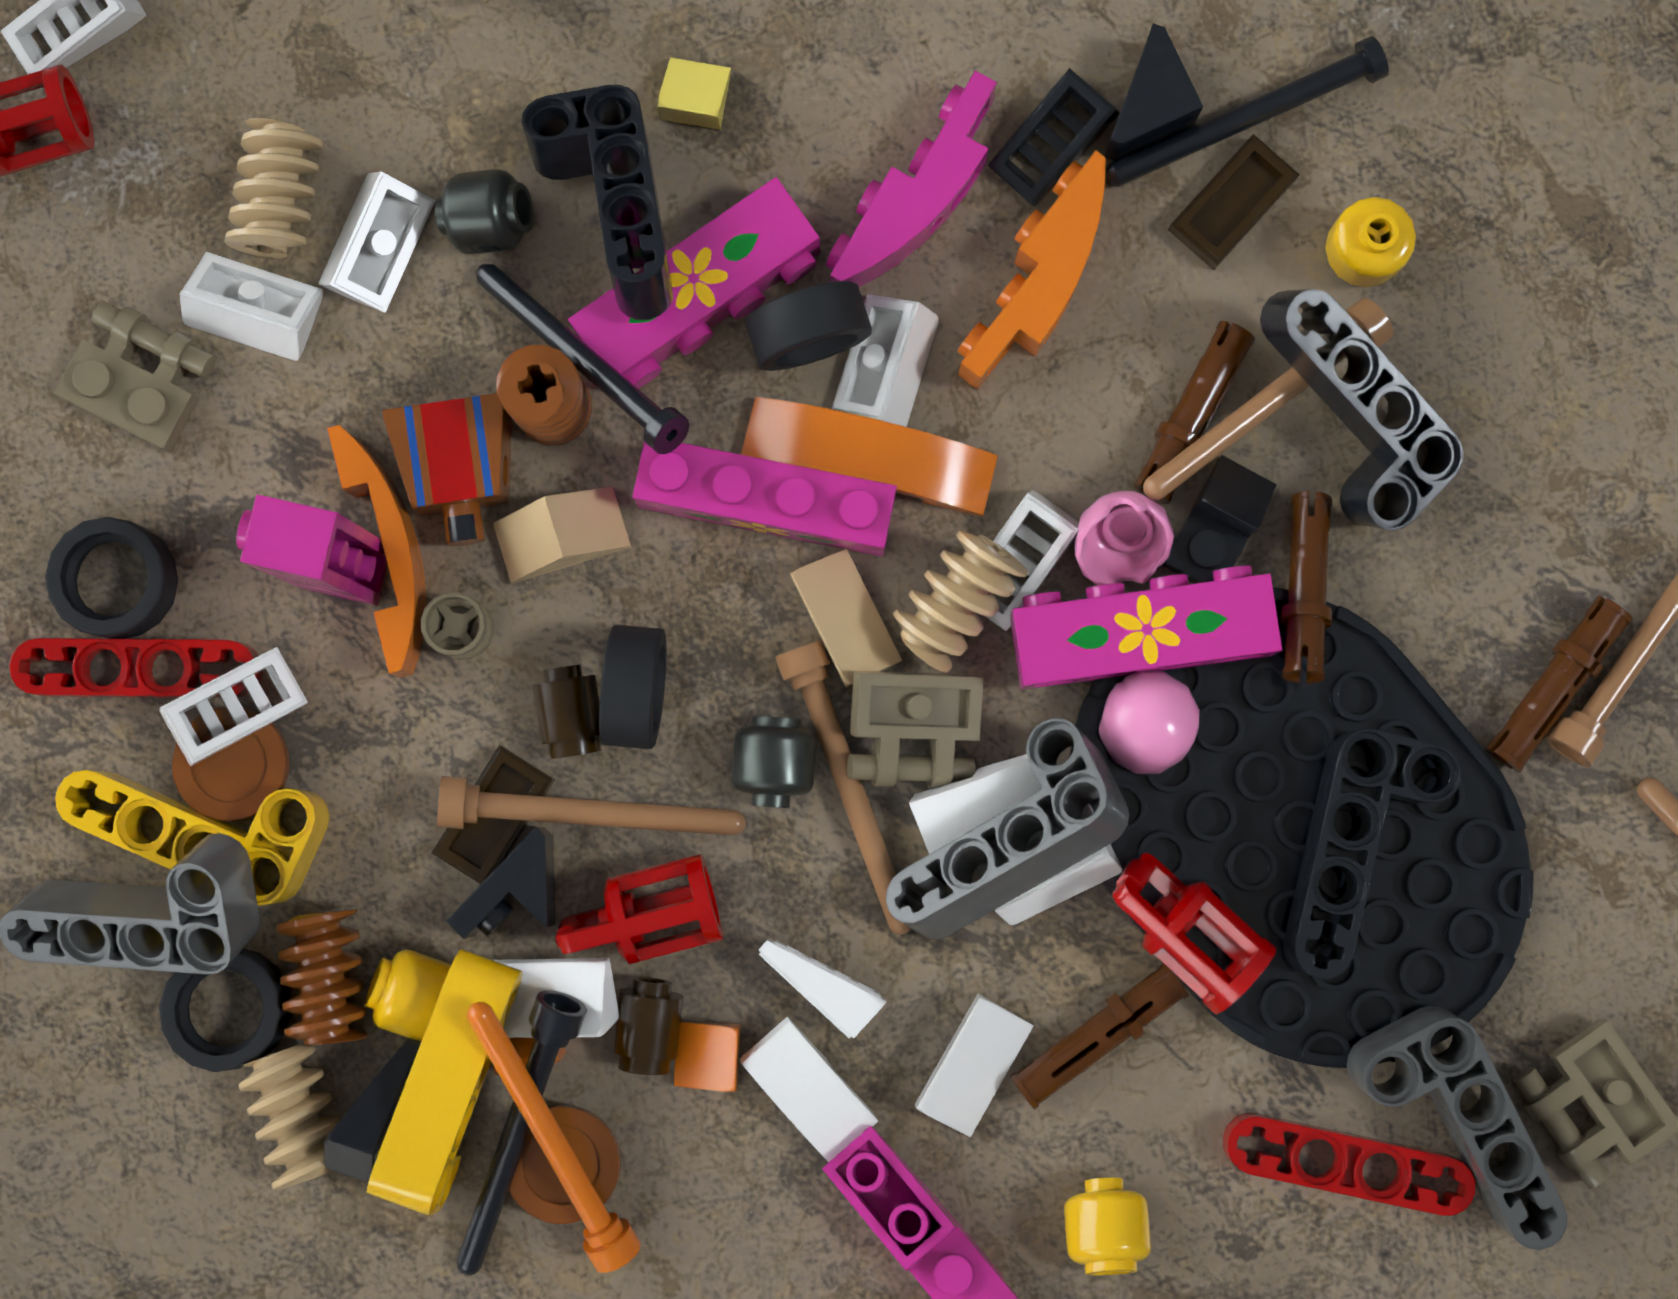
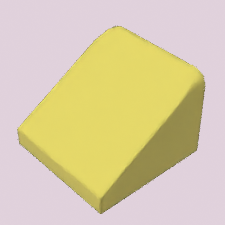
[657,57,731,130]

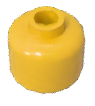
[1325,197,1416,288]
[365,949,451,1042]
[1064,1177,1152,1276]

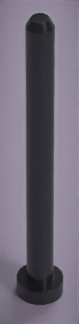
[1105,36,1389,187]
[476,263,690,454]

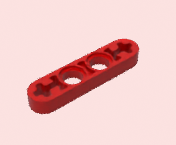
[9,638,263,698]
[1223,1113,1475,1216]

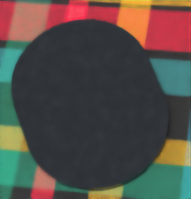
[1068,587,1534,1068]

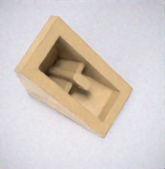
[493,487,632,584]

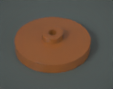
[172,707,290,821]
[509,1105,621,1224]

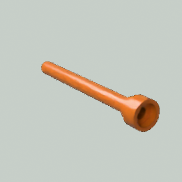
[467,1002,641,1273]

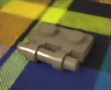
[53,301,215,453]
[847,671,984,788]
[1513,1019,1678,1189]

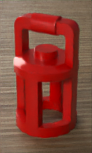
[0,64,95,177]
[1112,853,1277,1015]
[555,854,724,965]

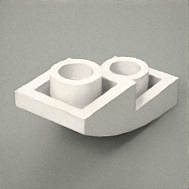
[909,754,1042,854]
[739,1017,878,1162]

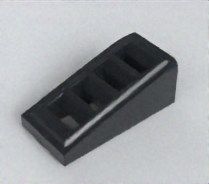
[987,68,1120,207]
[324,1038,421,1182]

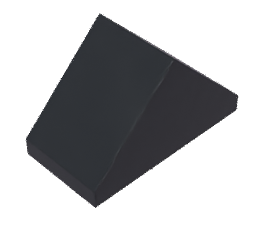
[1104,23,1203,161]

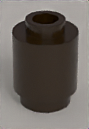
[532,664,601,759]
[613,977,684,1075]

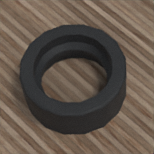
[745,281,872,371]
[45,517,179,639]
[599,625,667,749]
[159,948,291,1072]

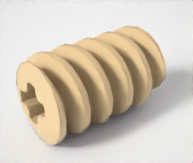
[224,118,324,259]
[893,530,1028,673]
[238,1043,339,1190]

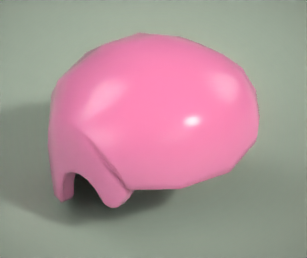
[1074,491,1174,586]
[1099,671,1199,774]

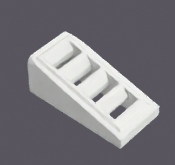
[1,0,146,74]
[985,490,1079,631]
[160,647,308,766]
[758,938,887,1038]

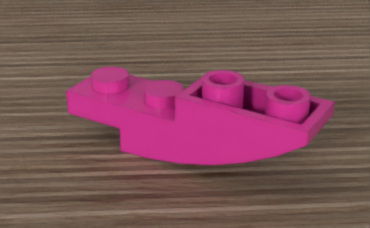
[825,70,997,287]
[822,1126,1020,1299]

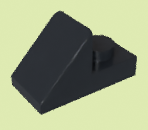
[1162,455,1277,584]
[446,827,556,939]

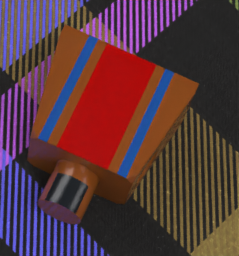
[382,393,512,546]

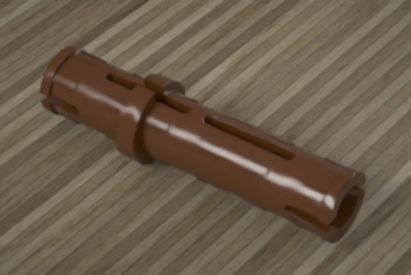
[1133,321,1255,504]
[1281,491,1333,684]
[1485,596,1633,773]
[1010,963,1189,1110]

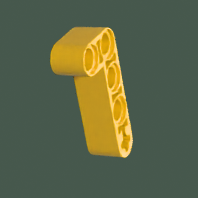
[55,770,330,906]
[367,949,523,1216]

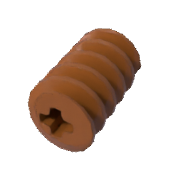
[496,345,592,446]
[276,909,368,1045]

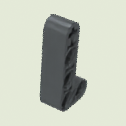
[886,718,1129,939]
[0,833,260,974]
[1347,1006,1568,1250]

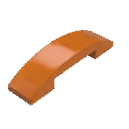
[741,397,998,517]
[327,425,426,678]

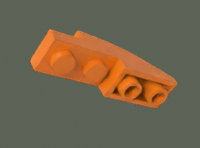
[957,151,1106,390]

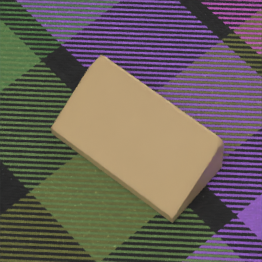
[790,549,902,689]

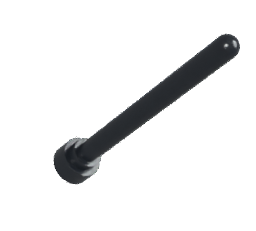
[456,990,587,1276]

